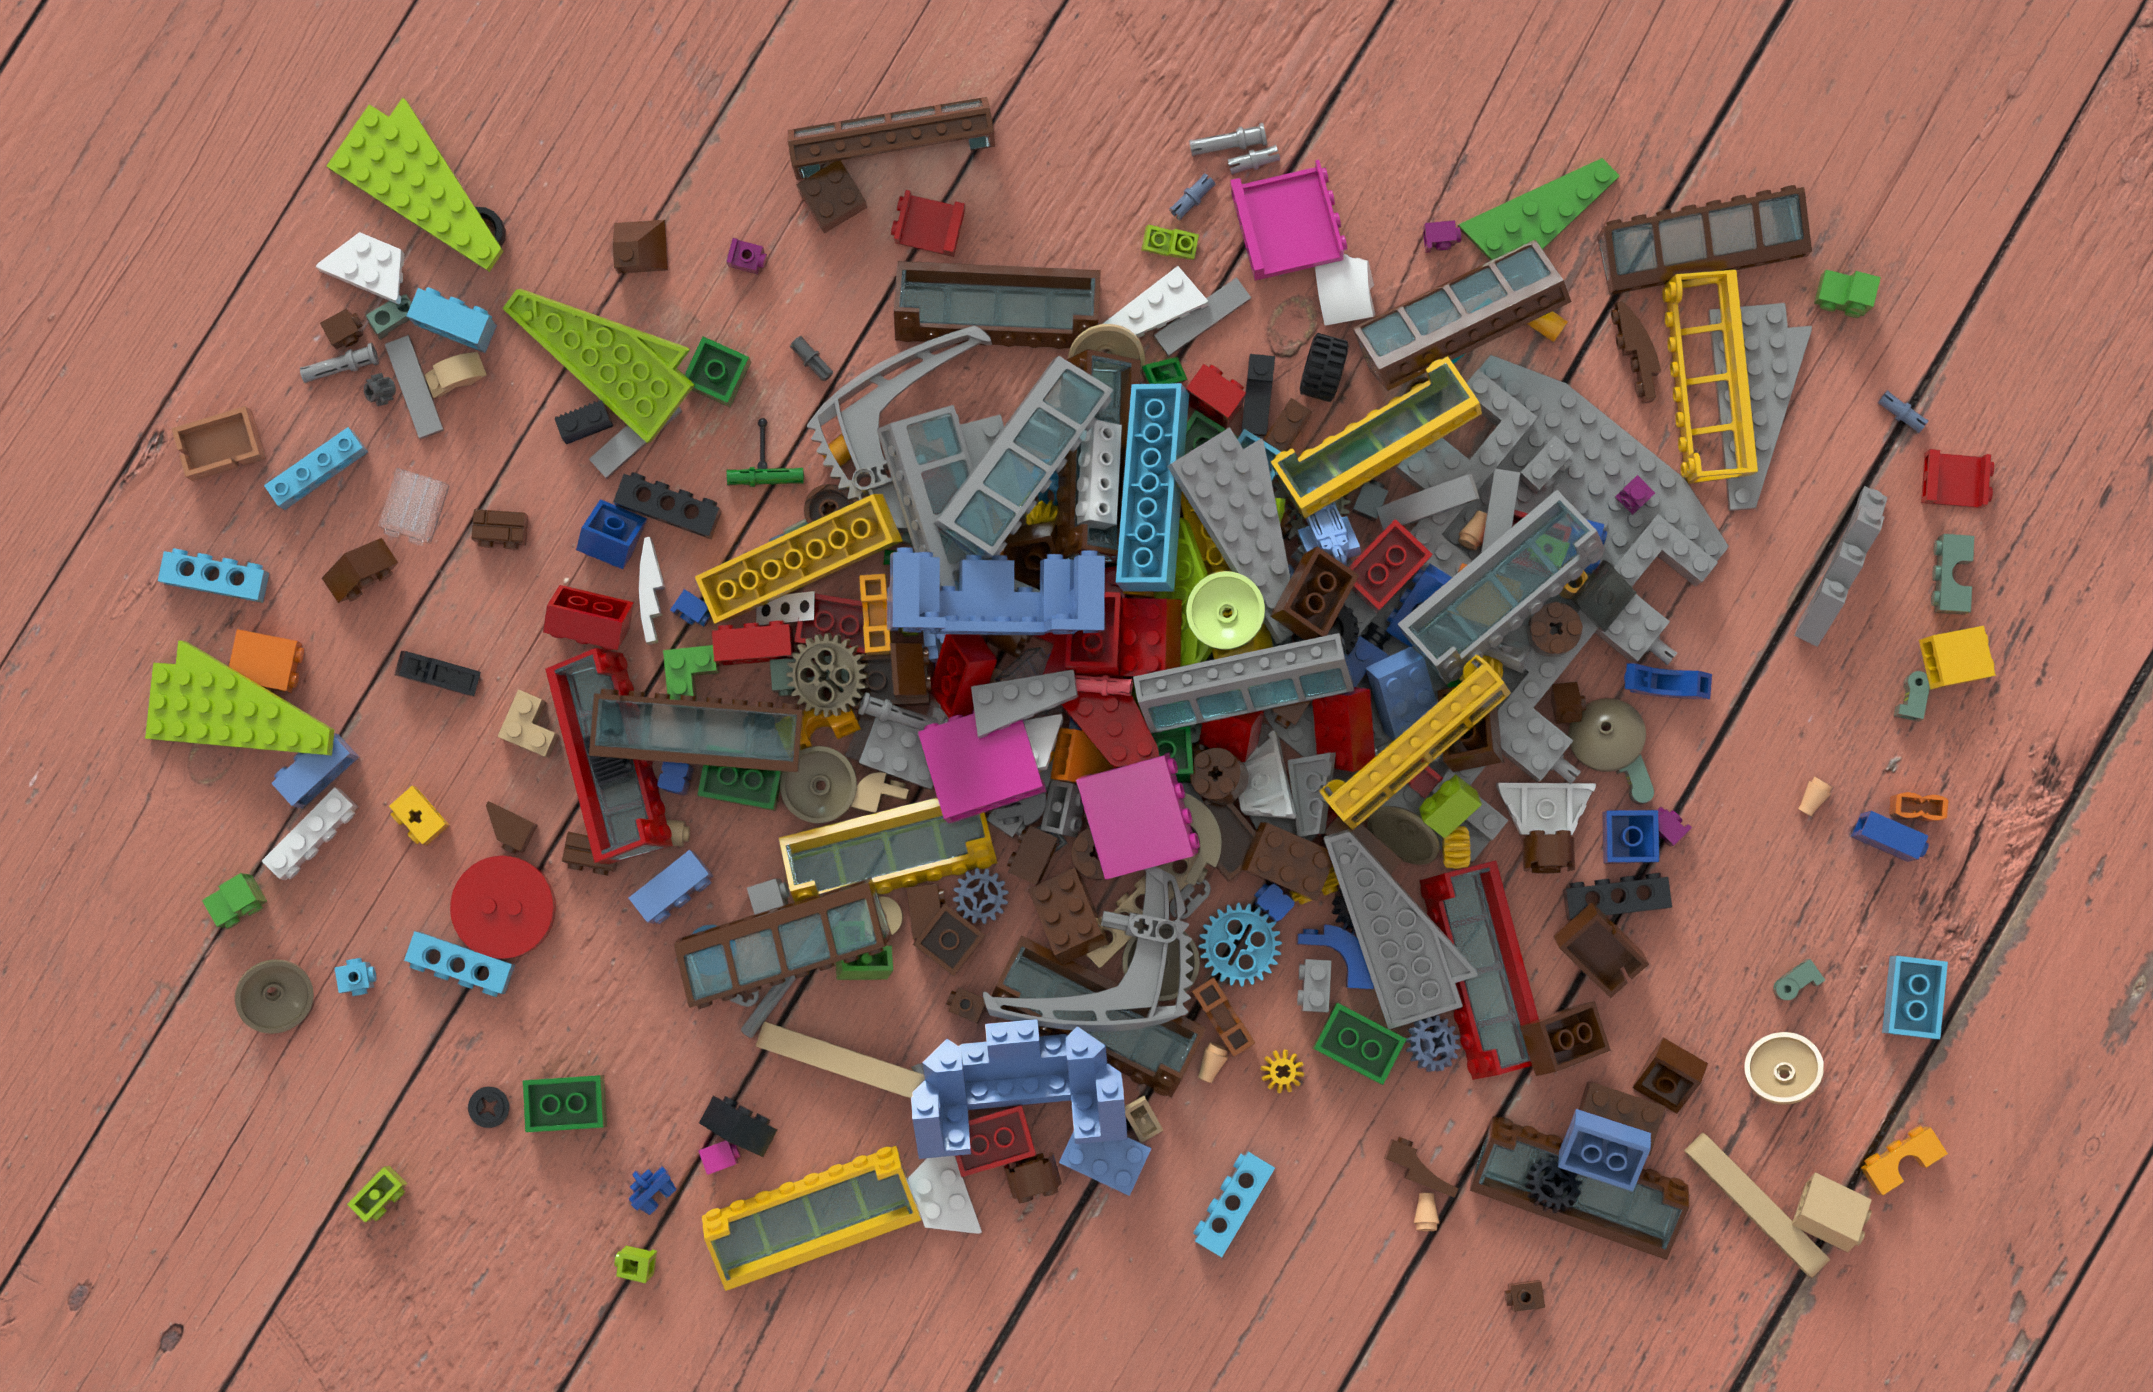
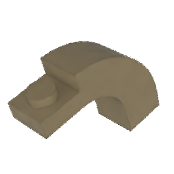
[1183,793,1222,886]

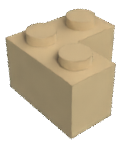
[498,689,559,759]

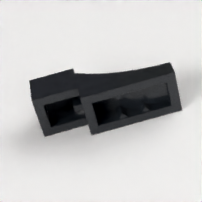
[1241,354,1275,436]
[394,651,481,696]

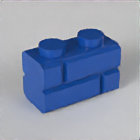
[657,762,694,796]
[1254,883,1295,922]

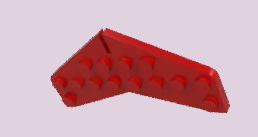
[1043,566,1159,768]

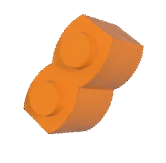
[1889,792,1948,822]

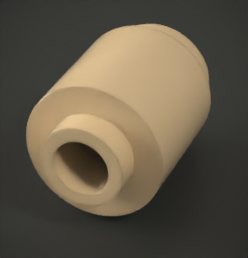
[666,820,690,847]

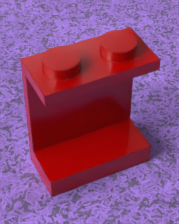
[891,190,966,257]
[1921,449,1994,508]

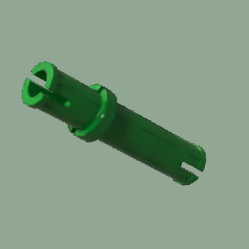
[727,467,804,487]

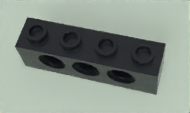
[613,472,722,539]
[1563,873,1672,920]

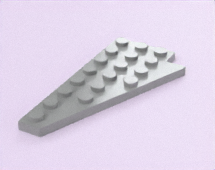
[1708,303,1812,511]
[1167,427,1294,644]
[1324,829,1478,1029]

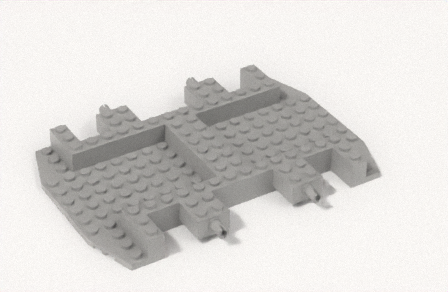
[1264,355,1729,862]

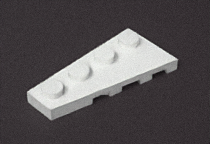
[1103,266,1210,338]

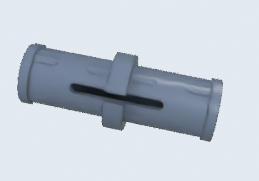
[1169,173,1216,220]
[1878,390,1929,434]

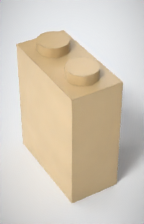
[1792,1172,1872,1252]

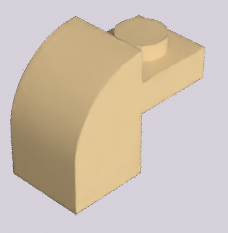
[424,352,487,398]
[851,772,910,813]

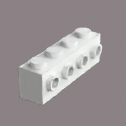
[1075,420,1122,530]
[262,787,358,880]

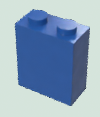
[1851,811,1929,862]

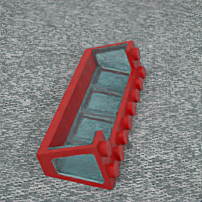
[545,648,673,864]
[1419,860,1539,1080]

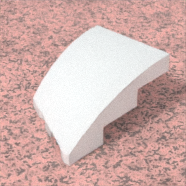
[1315,254,1375,326]

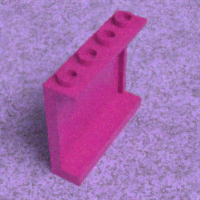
[1230,160,1347,281]
[918,710,1047,824]
[1076,753,1200,880]

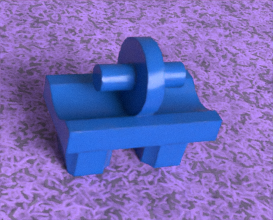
[629,1166,676,1215]

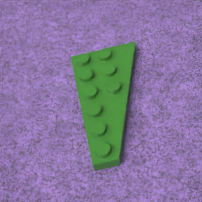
[1457,158,1620,281]

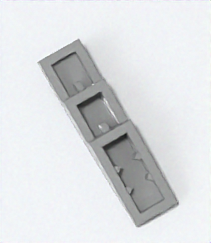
[1376,474,1479,531]

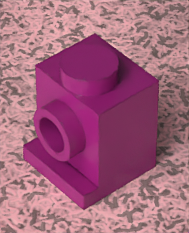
[1422,220,1461,253]
[726,238,767,275]
[1615,475,1655,515]
[1657,807,1692,847]

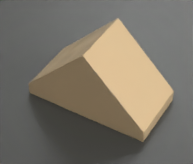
[1125,1095,1163,1143]

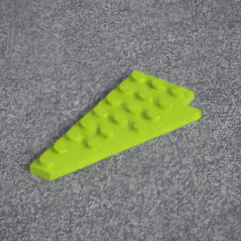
[326,98,504,272]
[502,289,695,443]
[145,640,335,756]

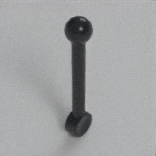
[757,418,768,469]

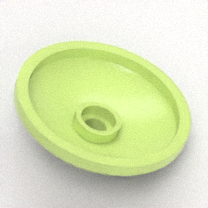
[1186,571,1265,650]

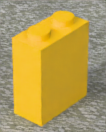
[1919,626,1996,690]

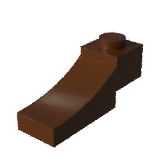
[1384,1137,1458,1198]

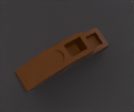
[1611,301,1661,404]

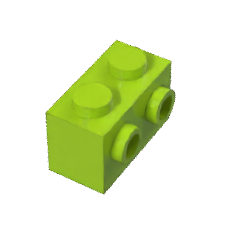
[1419,774,1482,838]
[347,1166,408,1223]

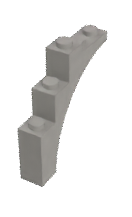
[1794,486,1887,647]

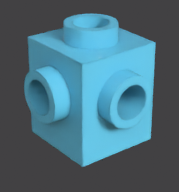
[334,958,377,996]

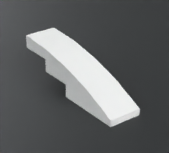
[639,537,665,645]

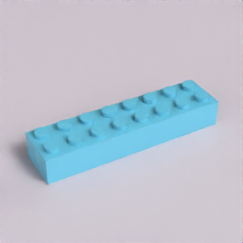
[1116,383,1189,591]

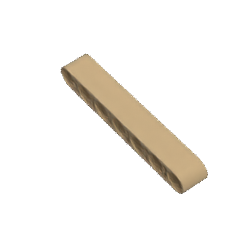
[756,1021,925,1098]
[1684,1132,1830,1279]

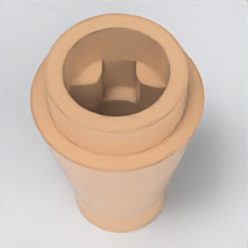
[1458,511,1487,550]
[1798,777,1832,817]
[1198,1042,1229,1083]
[1414,1193,1440,1231]

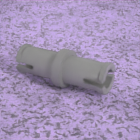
[1227,145,1280,175]

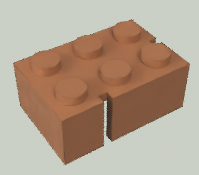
[171,406,266,481]

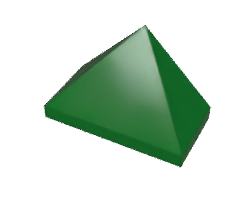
[1142,357,1188,384]

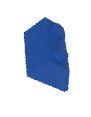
[576,499,647,569]
[1602,810,1659,864]

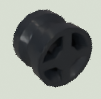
[1361,622,1392,651]

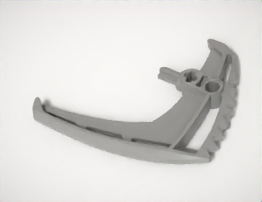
[807,325,992,533]
[983,866,1193,1032]

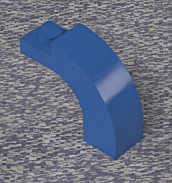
[1624,663,1712,699]
[1297,925,1374,989]

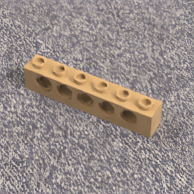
[1086,848,1207,969]

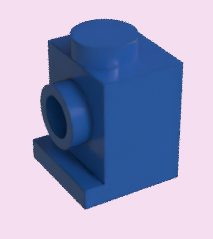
[670,589,711,627]

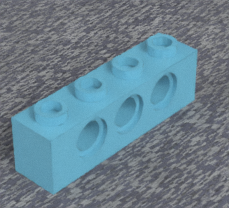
[264,427,368,510]
[158,548,269,603]
[404,931,515,997]
[1193,1151,1275,1257]

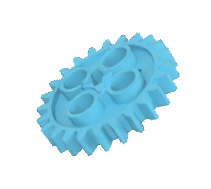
[1198,903,1282,987]

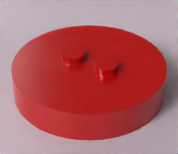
[450,856,556,959]

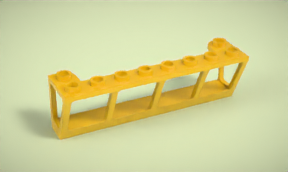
[1662,270,1758,484]

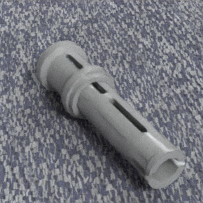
[1189,123,1267,156]
[300,343,379,383]
[858,692,938,730]

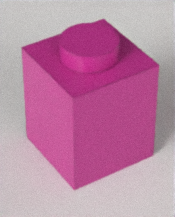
[698,1140,741,1175]

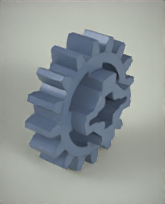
[953,868,1009,924]
[1406,1015,1461,1072]

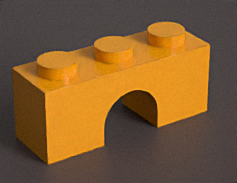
[859,574,892,656]
[775,698,861,758]
[1861,1125,1948,1196]

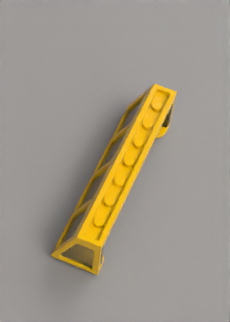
[1319,654,1511,830]

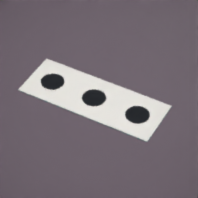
[756,591,815,625]

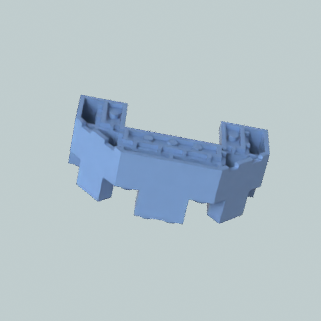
[887,547,1105,635]
[911,1019,1127,1159]

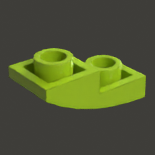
[1141,225,1199,260]

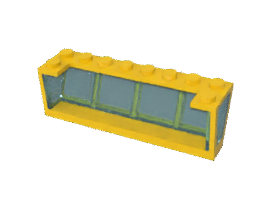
[1270,356,1482,519]
[779,798,998,902]
[702,1146,921,1291]

